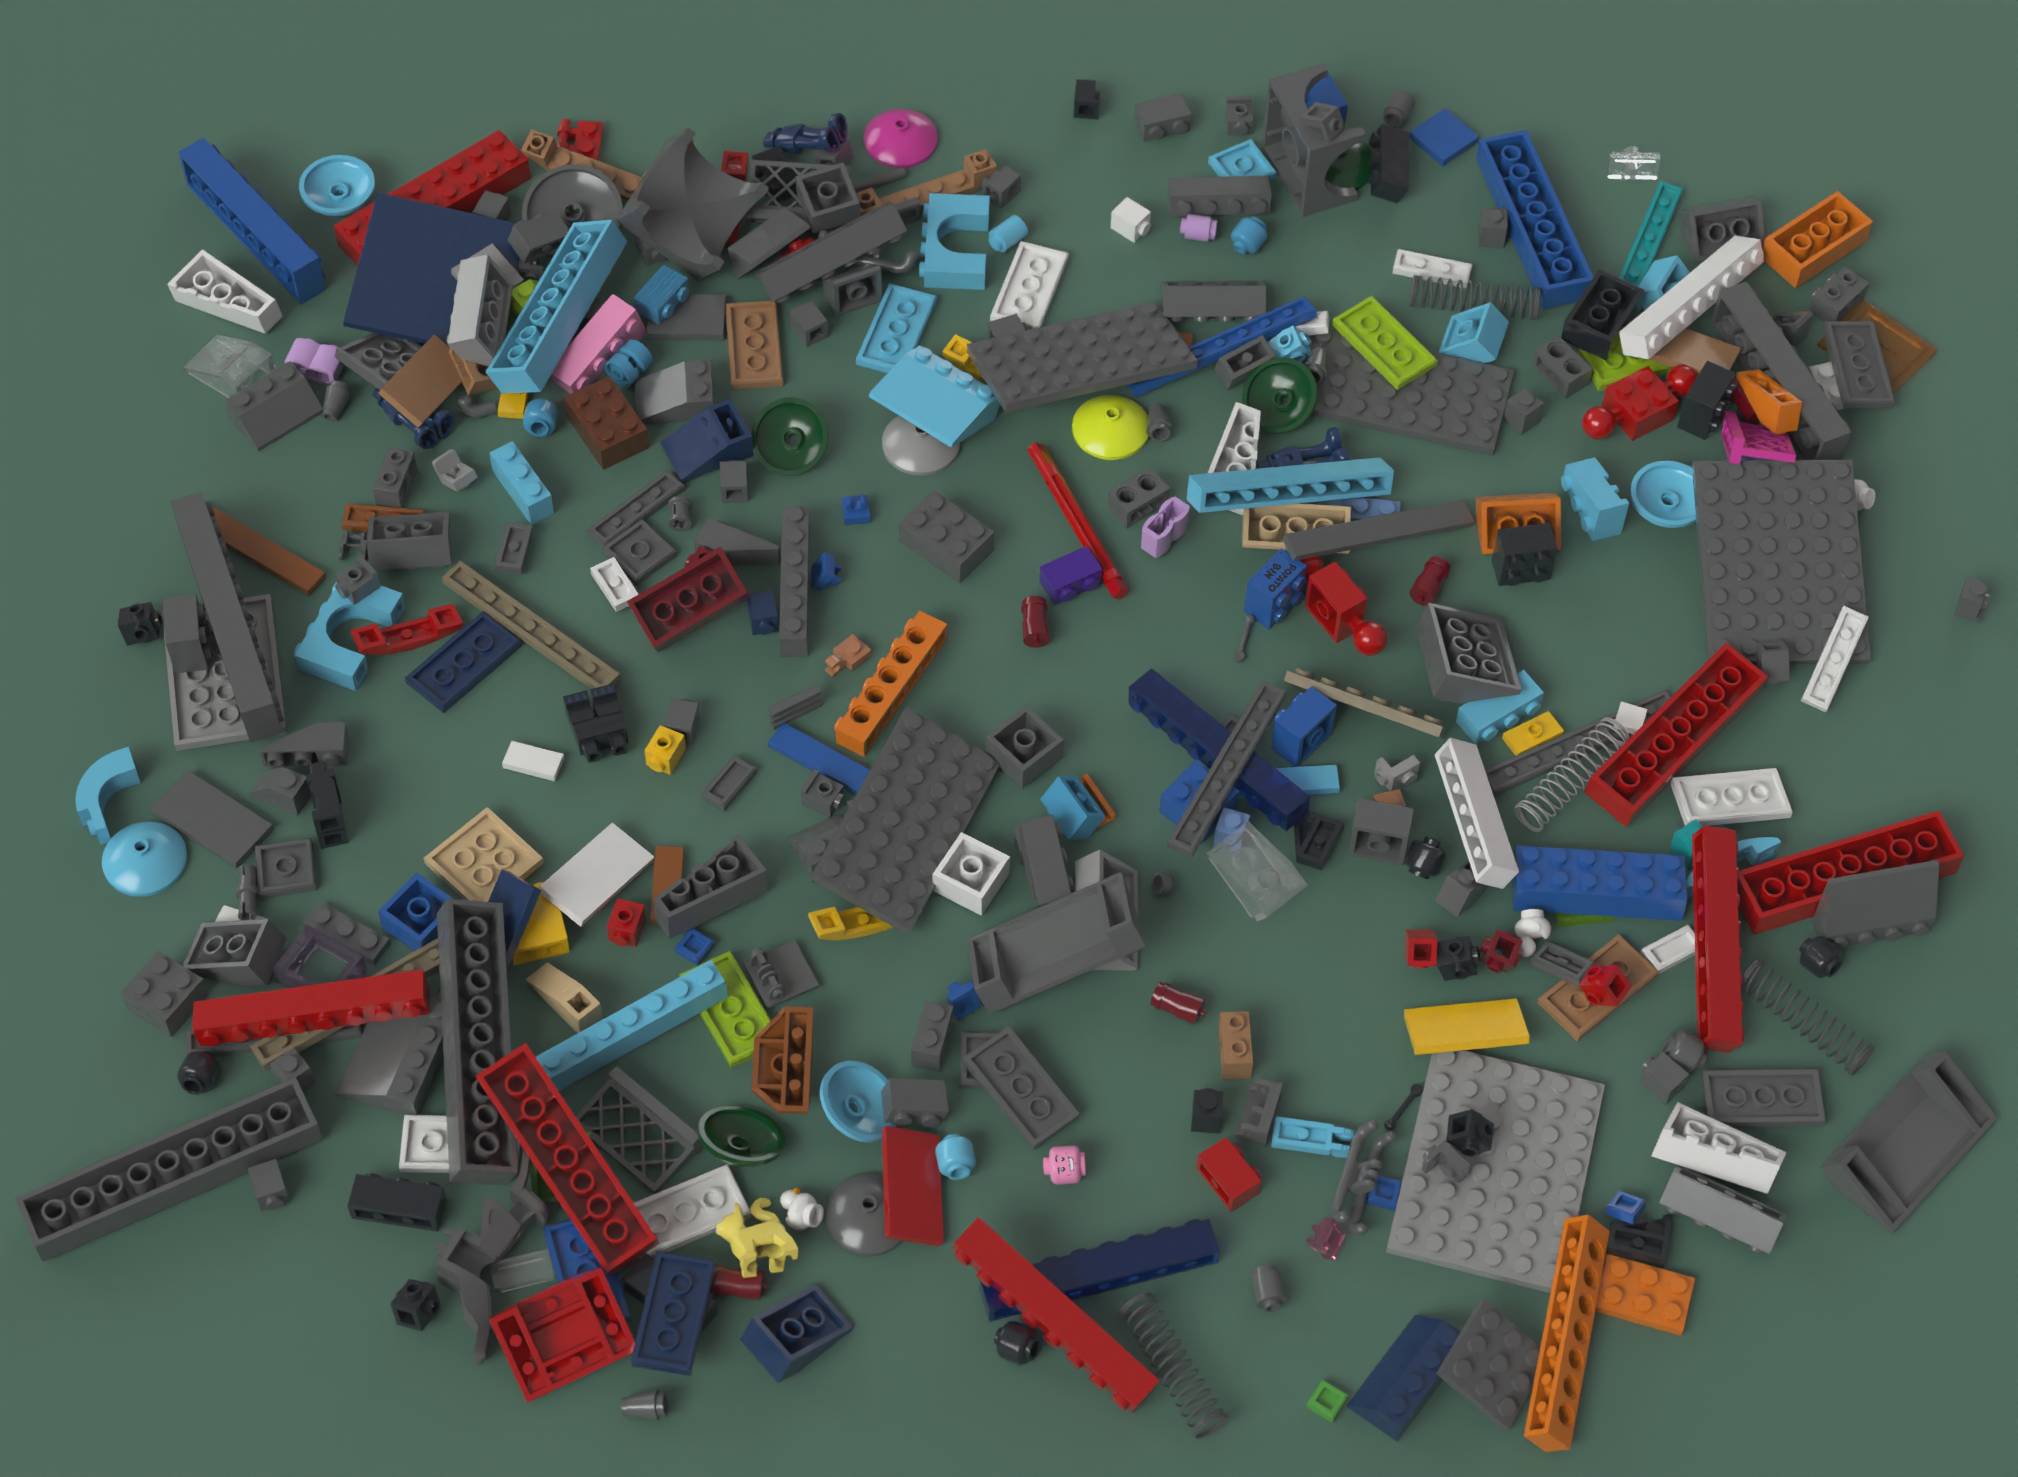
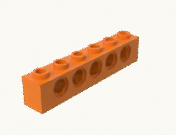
[834,610,947,757]

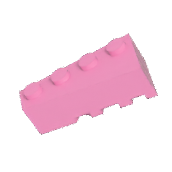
[550,294,647,394]

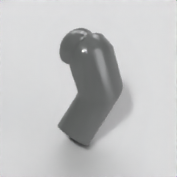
[458,395,497,419]

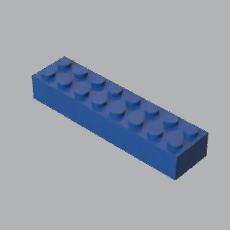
[1476,130,1593,309]
[178,137,326,305]

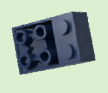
[661,398,754,482]

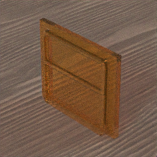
[1817,300,1937,394]

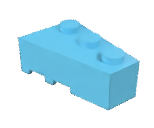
[1561,457,1629,541]

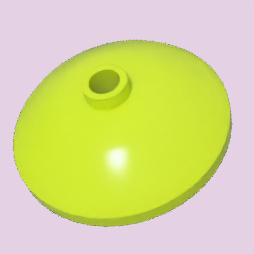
[1072,395,1149,460]

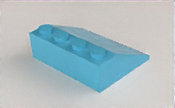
[869,346,1000,448]

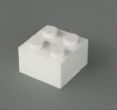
[933,832,1010,916]

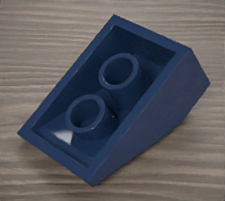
[740,1284,853,1383]

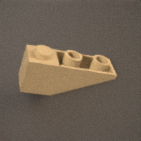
[525,962,603,1034]

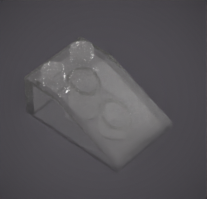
[183,335,276,398]
[1206,821,1308,922]

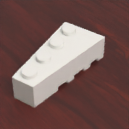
[167,250,283,334]
[1208,402,1261,515]
[1651,1102,1786,1194]

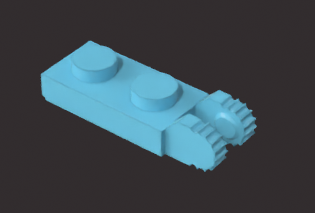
[1271,1117,1355,1158]

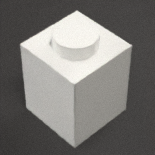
[1111,197,1151,243]

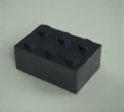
[1561,269,1645,361]

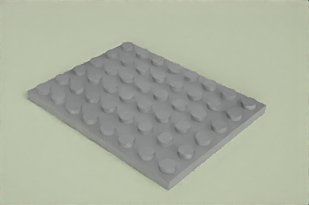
[1386,1050,1605,1293]

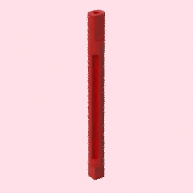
[1027,442,1129,599]

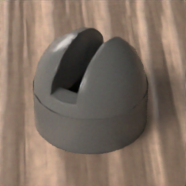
[1151,872,1176,895]

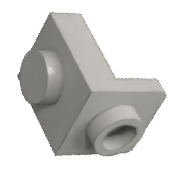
[432,449,478,492]
[1375,755,1420,791]

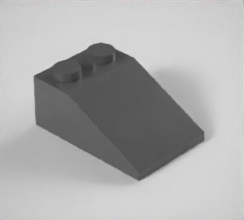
[635,360,714,424]
[183,919,287,987]

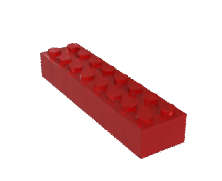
[334,129,531,267]
[1584,643,1769,827]
[1737,810,1964,935]
[476,1043,659,1278]

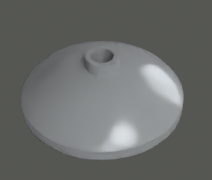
[882,416,960,476]

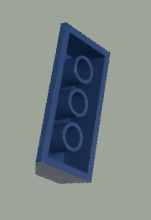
[1347,1315,1461,1441]

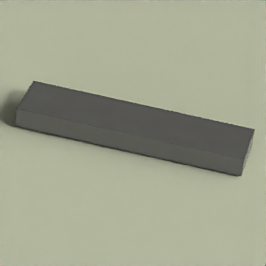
[587,470,685,547]

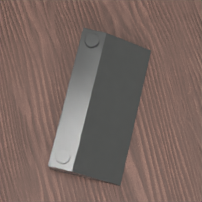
[967,872,1146,1014]
[1820,1051,1998,1233]

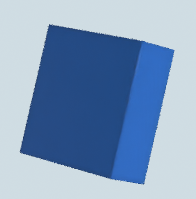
[675,928,715,966]
[1366,1175,1402,1211]
[1606,1191,1646,1224]

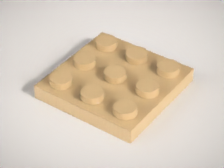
[424,807,544,902]

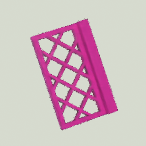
[1720,411,1796,464]

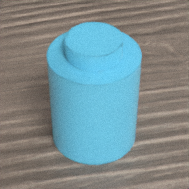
[989,215,1028,252]

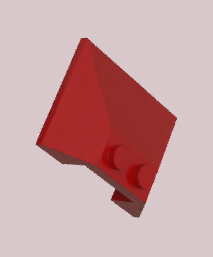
[489,1267,635,1402]

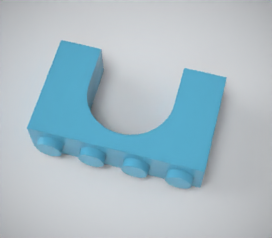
[919,193,990,290]
[293,582,406,691]

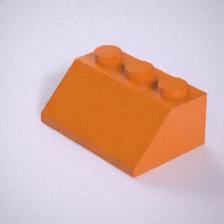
[1476,493,1561,554]

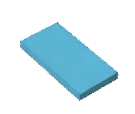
[856,283,937,373]

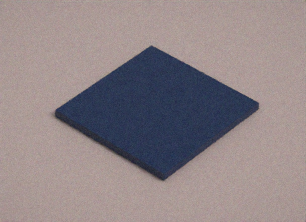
[343,193,520,347]

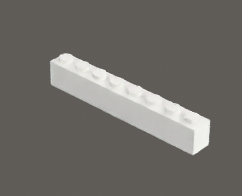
[1619,236,1764,359]

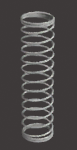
[1515,717,1630,832]

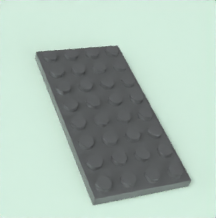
[967,302,1198,412]
[1303,330,1514,456]
[809,707,1000,935]

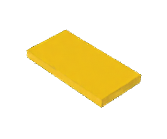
[1404,998,1530,1055]

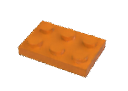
[1595,1254,1695,1336]

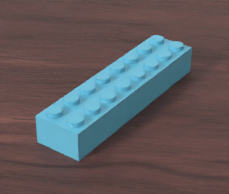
[486,220,628,393]

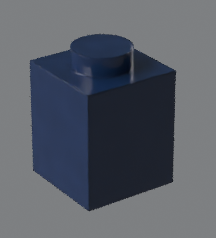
[746,590,779,635]

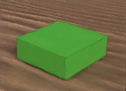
[1306,1379,1349,1423]

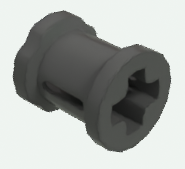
[668,496,692,531]

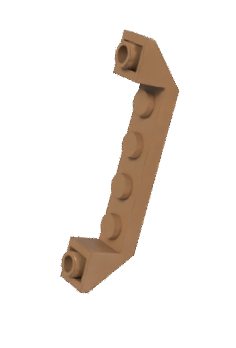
[521,129,646,201]
[856,149,997,216]

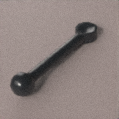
[1384,1084,1422,1131]

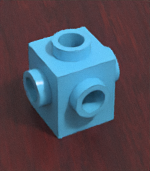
[1267,325,1312,363]

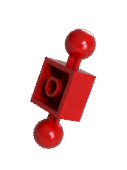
[1582,364,1698,441]
[1299,556,1387,656]

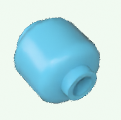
[935,1134,976,1180]

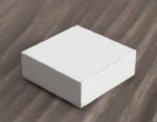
[1613,701,1648,734]

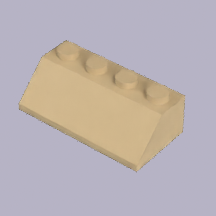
[1242,504,1351,554]

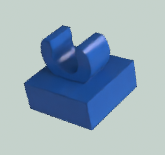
[841,494,870,525]
[812,552,842,590]
[946,981,981,1021]

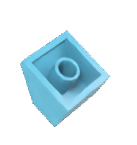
[1638,255,1690,310]
[1438,302,1509,363]

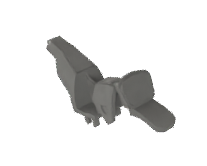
[435,1151,549,1365]

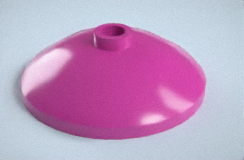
[864,109,938,168]

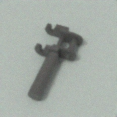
[339,530,368,560]

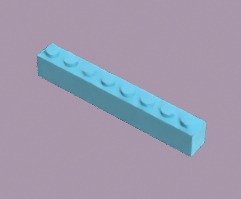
[1186,457,1394,513]
[536,960,728,1091]

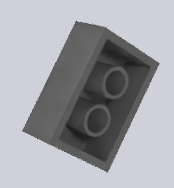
[899,490,995,583]

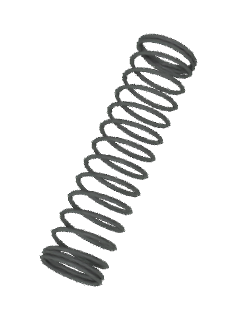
[1410,274,1541,320]
[1741,959,1874,1075]
[1119,1292,1228,1439]

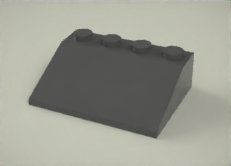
[1416,603,1522,703]
[1812,860,1939,950]
[335,997,444,1115]

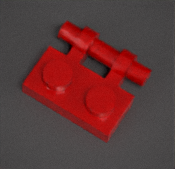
[556,118,604,161]

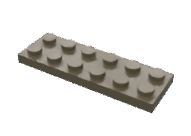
[1284,668,1448,739]

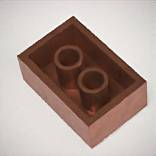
[563,376,649,470]

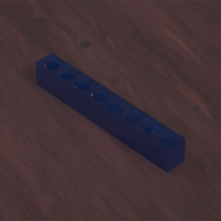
[1129,668,1310,831]
[979,1219,1220,1322]

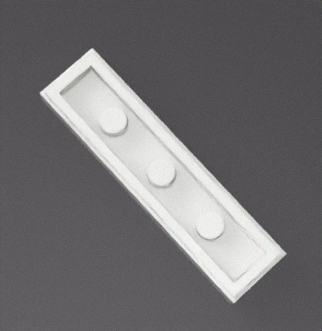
[1800,606,1869,712]

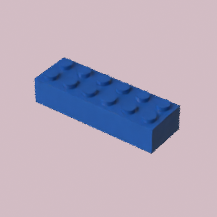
[1512,845,1687,921]

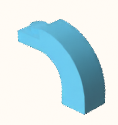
[75,747,141,845]

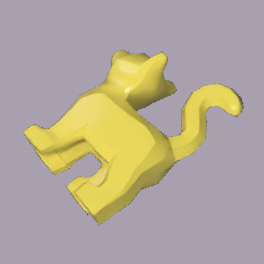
[715,1198,798,1278]

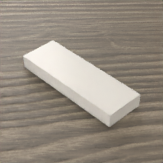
[1392,249,1472,289]

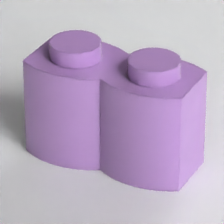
[284,338,345,385]
[1141,497,1190,558]

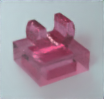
[1306,1217,1345,1260]

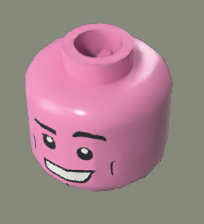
[1043,1145,1086,1185]

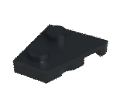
[1293,807,1344,871]
[1606,1214,1673,1267]

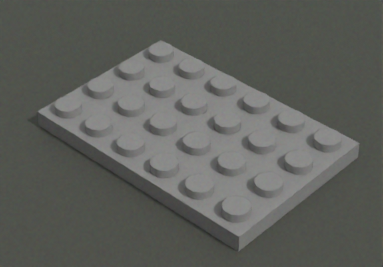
[162,594,287,751]

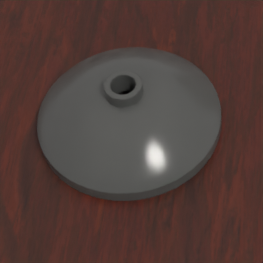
[824,1173,903,1257]

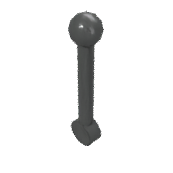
[1234,614,1255,663]

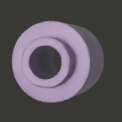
[1180,214,1217,242]

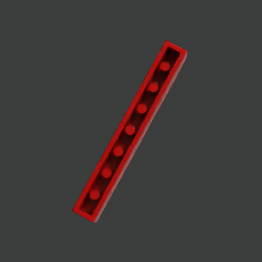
[1692,825,1745,1053]
[192,969,430,1046]
[952,1217,1159,1413]

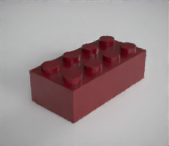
[627,546,751,652]

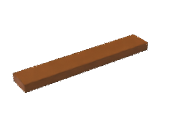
[213,507,326,596]

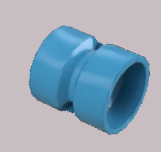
[605,339,653,388]

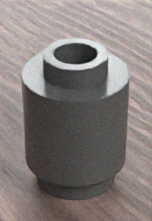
[1384,91,1415,127]
[1251,1265,1286,1312]

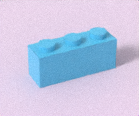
[489,441,554,525]
[1456,670,1544,745]

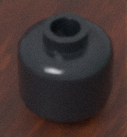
[1405,836,1446,880]
[1799,936,1843,978]
[177,1051,221,1095]
[994,1321,1041,1365]

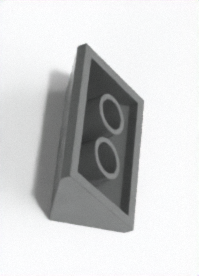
[728,208,811,279]

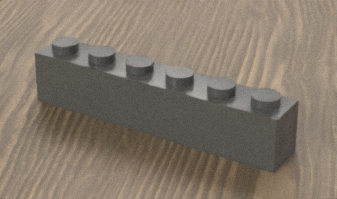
[755,201,907,303]
[779,506,810,657]

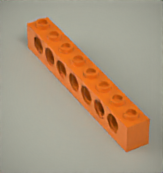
[1524,1215,1610,1452]

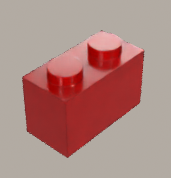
[1196,1137,1262,1212]

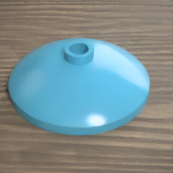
[299,155,375,216]
[1630,461,1696,528]
[102,821,188,897]
[820,1061,896,1142]

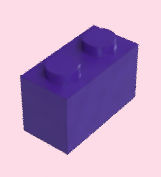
[1039,546,1102,605]

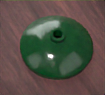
[1325,141,1371,190]
[1242,358,1318,434]
[751,397,829,476]
[697,1105,785,1167]

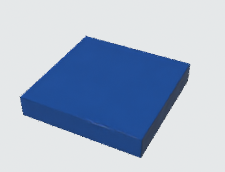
[1409,108,1479,166]

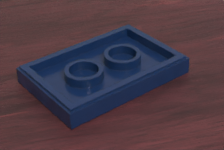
[488,869,541,969]

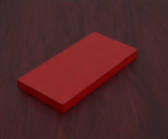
[882,1126,944,1247]

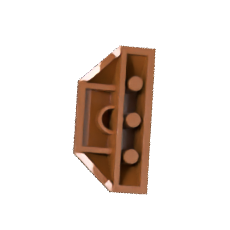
[751,1007,813,1114]

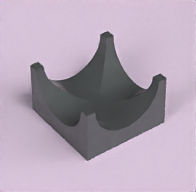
[1262,63,1366,217]
[616,127,769,280]

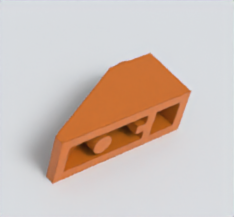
[1736,369,1802,435]

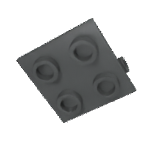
[744,940,819,1008]

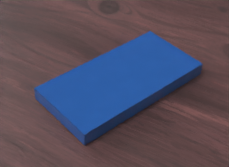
[543,1220,631,1322]

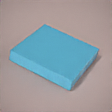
[1208,139,1277,181]

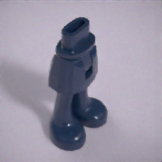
[763,113,848,154]
[372,388,455,449]
[1256,427,1349,469]

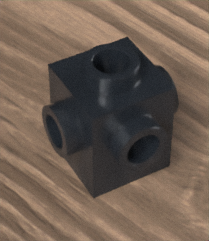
[118,602,163,646]
[1437,936,1481,981]
[1446,1109,1494,1156]
[390,1279,441,1331]

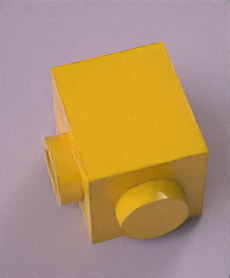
[644,725,686,775]

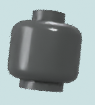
[1662,1030,1707,1073]

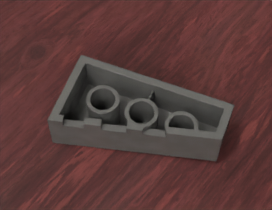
[654,834,767,939]

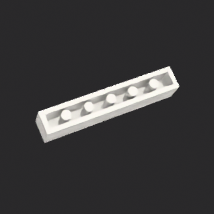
[1435,738,1519,889]

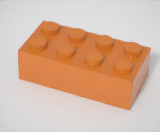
[1762,191,1873,289]

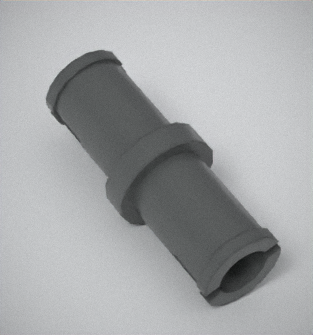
[236,864,259,920]

